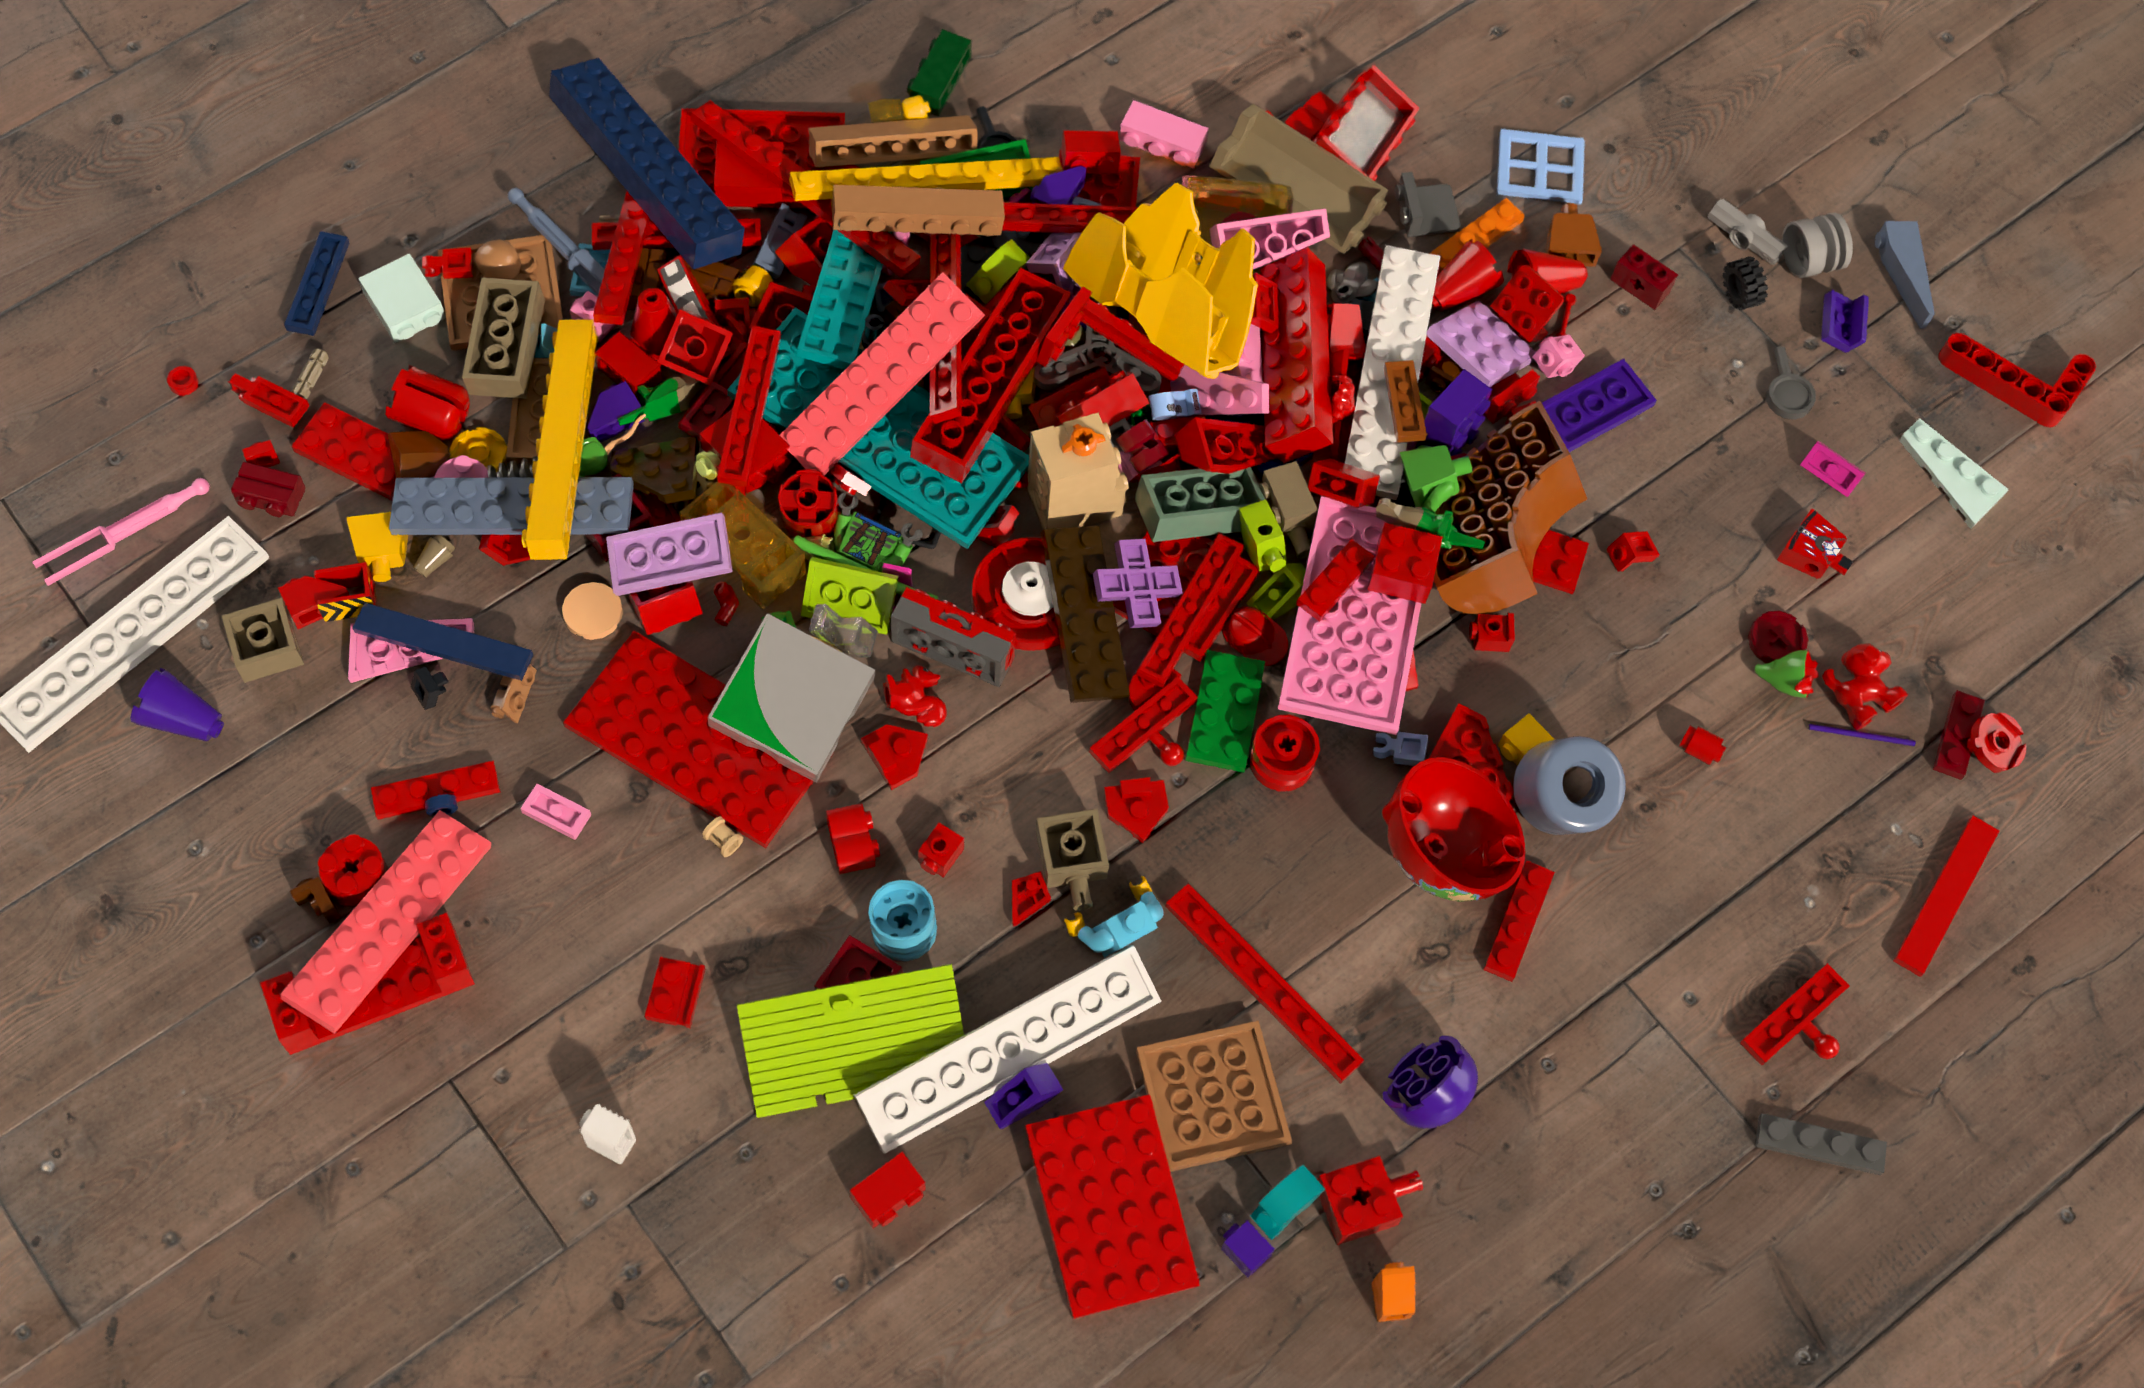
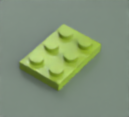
[801,557,899,635]

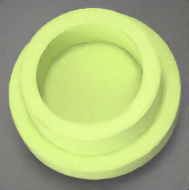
[695,451,721,480]

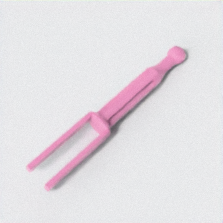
[32,478,210,586]

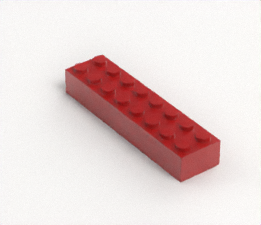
[1260,247,1333,463]
[910,268,1071,483]

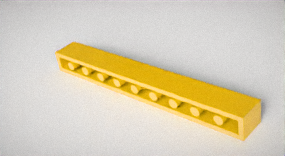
[522,320,598,560]

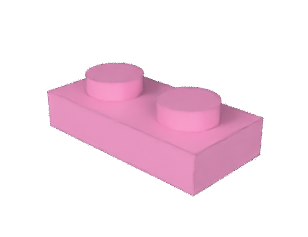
[521,784,591,840]

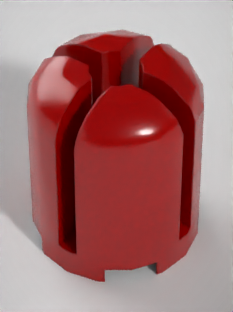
[385,364,470,440]
[778,469,839,537]

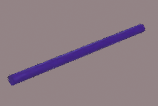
[1808,724,1916,746]

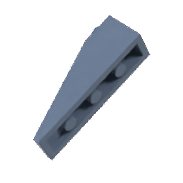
[1875,221,1935,329]

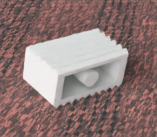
[579,1104,636,1165]

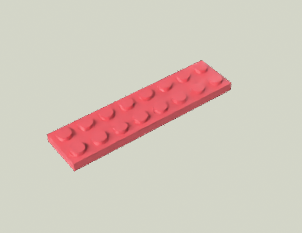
[779,272,985,475]
[281,810,491,1034]

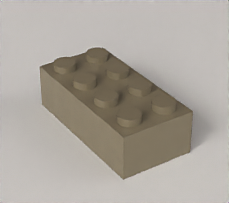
[462,277,545,399]

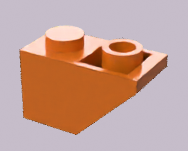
[1371,1262,1415,1322]

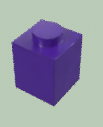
[1221,1220,1275,1278]

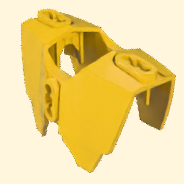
[1063,183,1258,379]

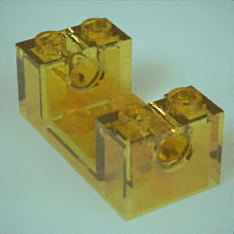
[679,481,806,610]

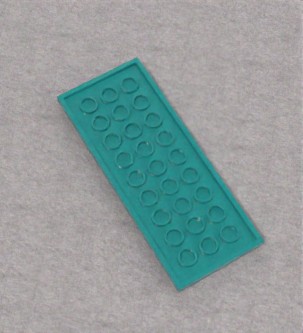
[727,307,1029,549]

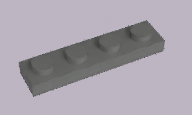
[1755,1113,1887,1175]

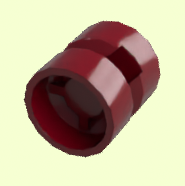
[1116,419,1169,474]

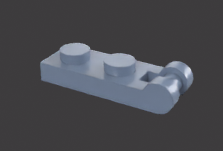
[753,202,807,280]

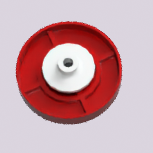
[972,537,1060,651]

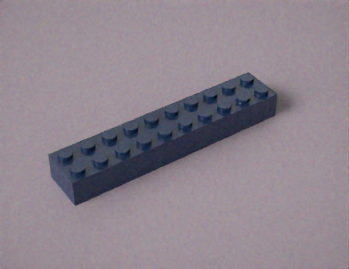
[549,58,745,270]

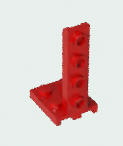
[1037,286,1185,381]

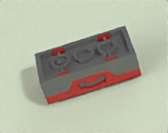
[891,587,1016,688]

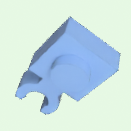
[1373,732,1428,766]

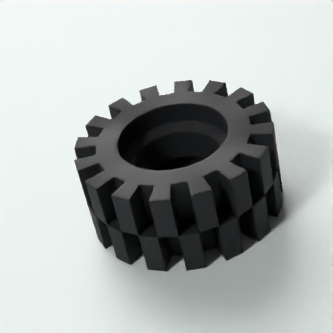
[1723,256,1768,310]

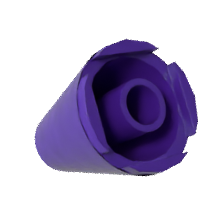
[130,668,224,741]

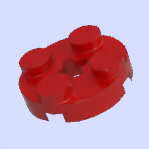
[1967,712,2026,773]

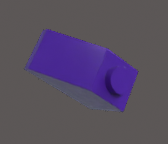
[1030,166,1086,205]
[587,381,644,443]
[984,1063,1063,1129]

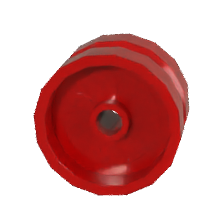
[1249,715,1320,791]

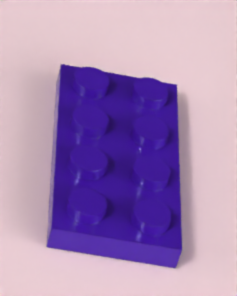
[1542,359,1657,452]

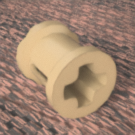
[702,817,744,857]

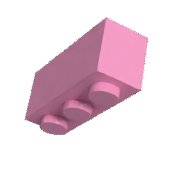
[1119,100,1208,169]

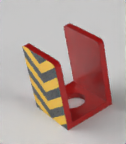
[314,562,377,622]

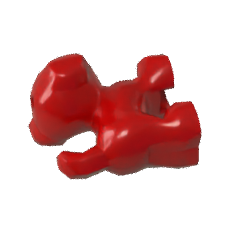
[1822,643,1908,731]

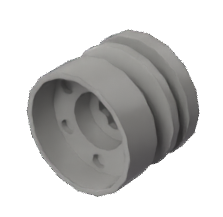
[1782,212,1853,279]

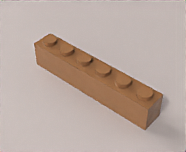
[809,115,977,167]
[831,185,1005,236]

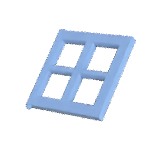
[1497,129,1585,205]

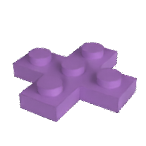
[1093,539,1183,628]

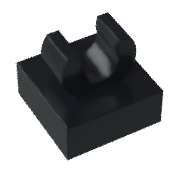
[411,666,449,710]

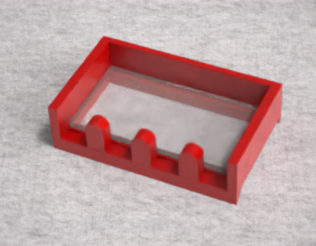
[1312,65,1420,181]

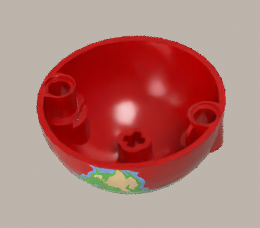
[1382,757,1525,902]

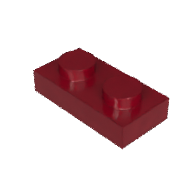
[680,381,735,439]

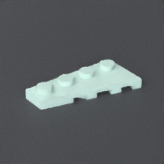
[1899,418,2009,529]

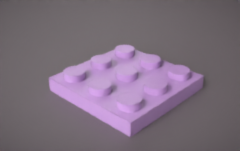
[1427,300,1536,387]

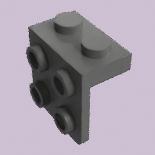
[1395,172,1461,237]

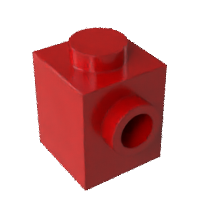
[918,822,965,878]

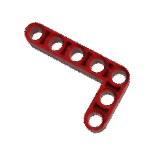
[1938,333,2096,428]

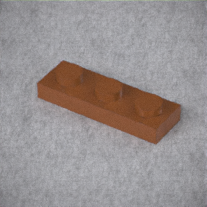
[1384,360,1427,443]

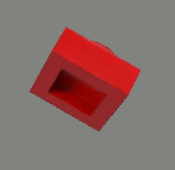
[242,440,280,467]

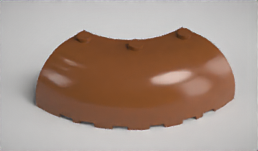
[1434,401,1588,614]

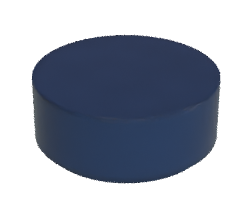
[425,794,458,817]

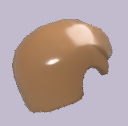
[475,239,521,279]

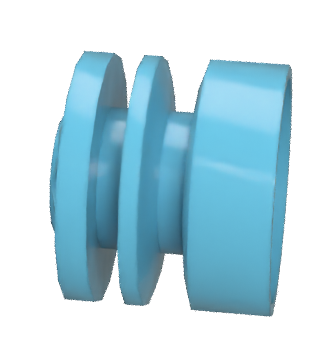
[868,880,937,961]

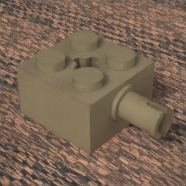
[1259,461,1318,559]
[1035,809,1109,911]

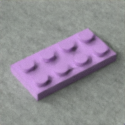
[606,513,733,596]

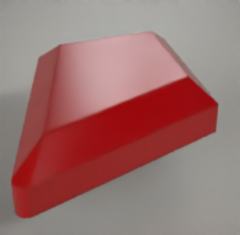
[1012,871,1051,927]

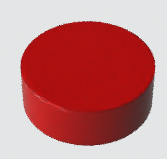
[167,366,199,396]

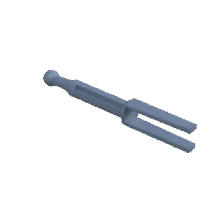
[508,188,605,295]

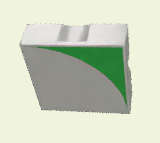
[708,613,875,783]

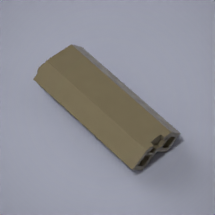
[1209,104,1388,254]

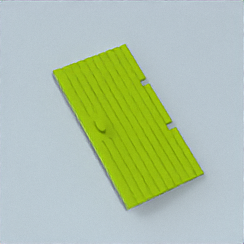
[737,964,964,1118]

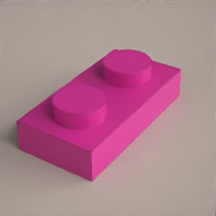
[1800,441,1866,497]

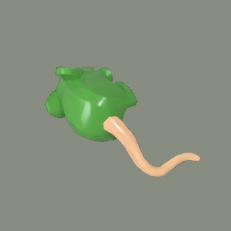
[579,414,646,477]

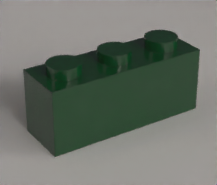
[907,29,972,116]

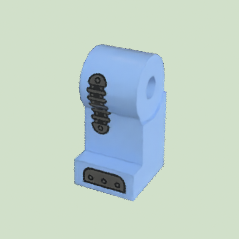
[1148,389,1202,420]

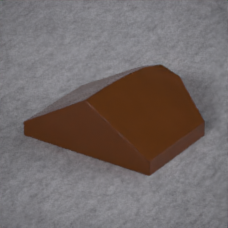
[388,431,450,478]

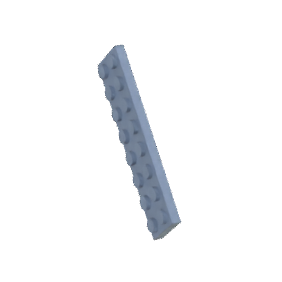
[389,477,634,535]

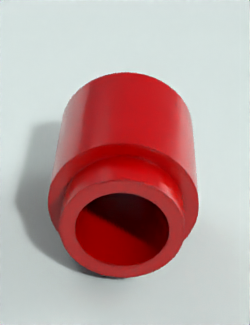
[1679,725,1727,765]

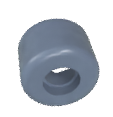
[1513,736,1626,835]

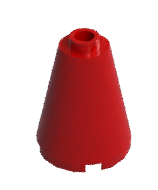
[1431,239,1504,311]
[1507,249,1588,294]
[630,288,677,359]

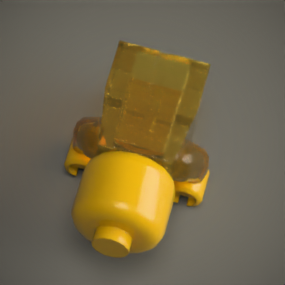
[868,95,931,123]

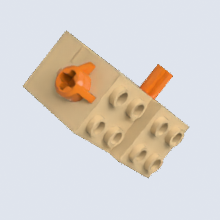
[1027,413,1129,530]

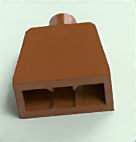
[1545,203,1602,267]

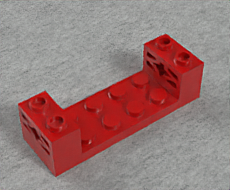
[260,912,475,1055]

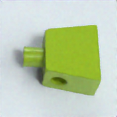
[1239,499,1287,572]

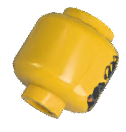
[733,265,773,307]

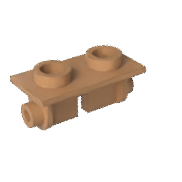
[491,664,537,723]

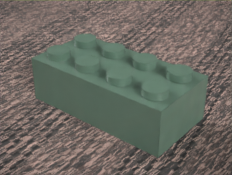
[1134,467,1265,542]

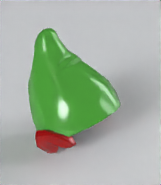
[1754,650,1819,698]

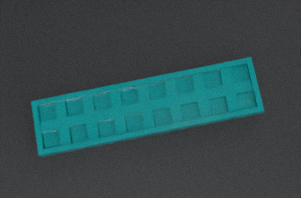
[796,230,892,370]

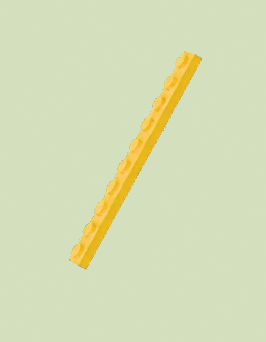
[789,157,1063,201]

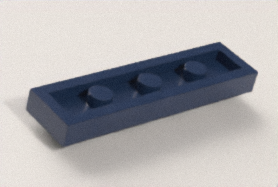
[284,231,350,336]

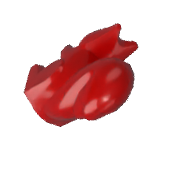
[883,665,947,727]

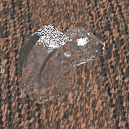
[808,604,878,658]

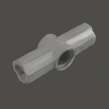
[1707,199,1788,265]

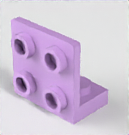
[1026,232,1081,304]

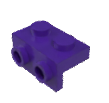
[1821,290,1869,353]

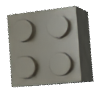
[222,598,304,683]

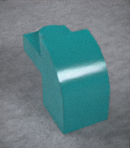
[1250,1165,1325,1240]

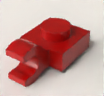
[422,247,473,279]

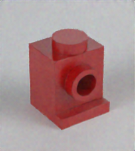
[1469,613,1515,652]

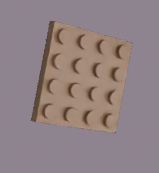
[437,235,563,351]
[1136,1021,1292,1172]

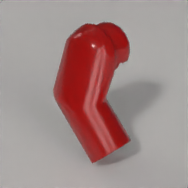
[713,581,739,627]

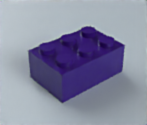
[1415,369,1492,456]

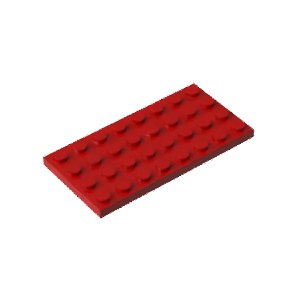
[563,631,834,849]

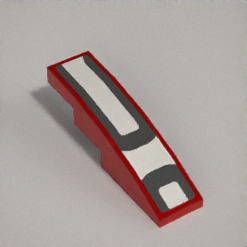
[657,255,733,361]

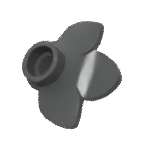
[1327,262,1378,304]

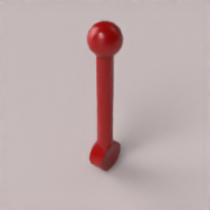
[1556,294,1576,337]

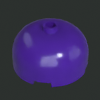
[1382,1036,1478,1129]

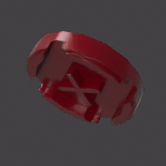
[1748,611,1808,664]

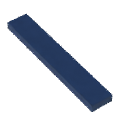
[352,603,533,681]

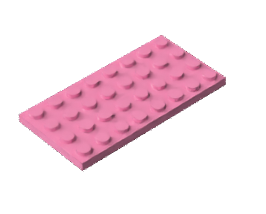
[1278,496,1421,735]

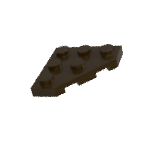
[610,436,699,504]

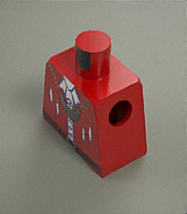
[1777,509,1854,579]

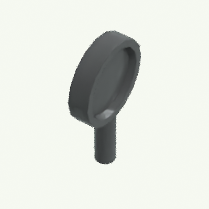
[1766,346,1816,420]

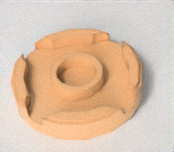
[562,582,623,640]

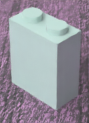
[358,253,446,343]

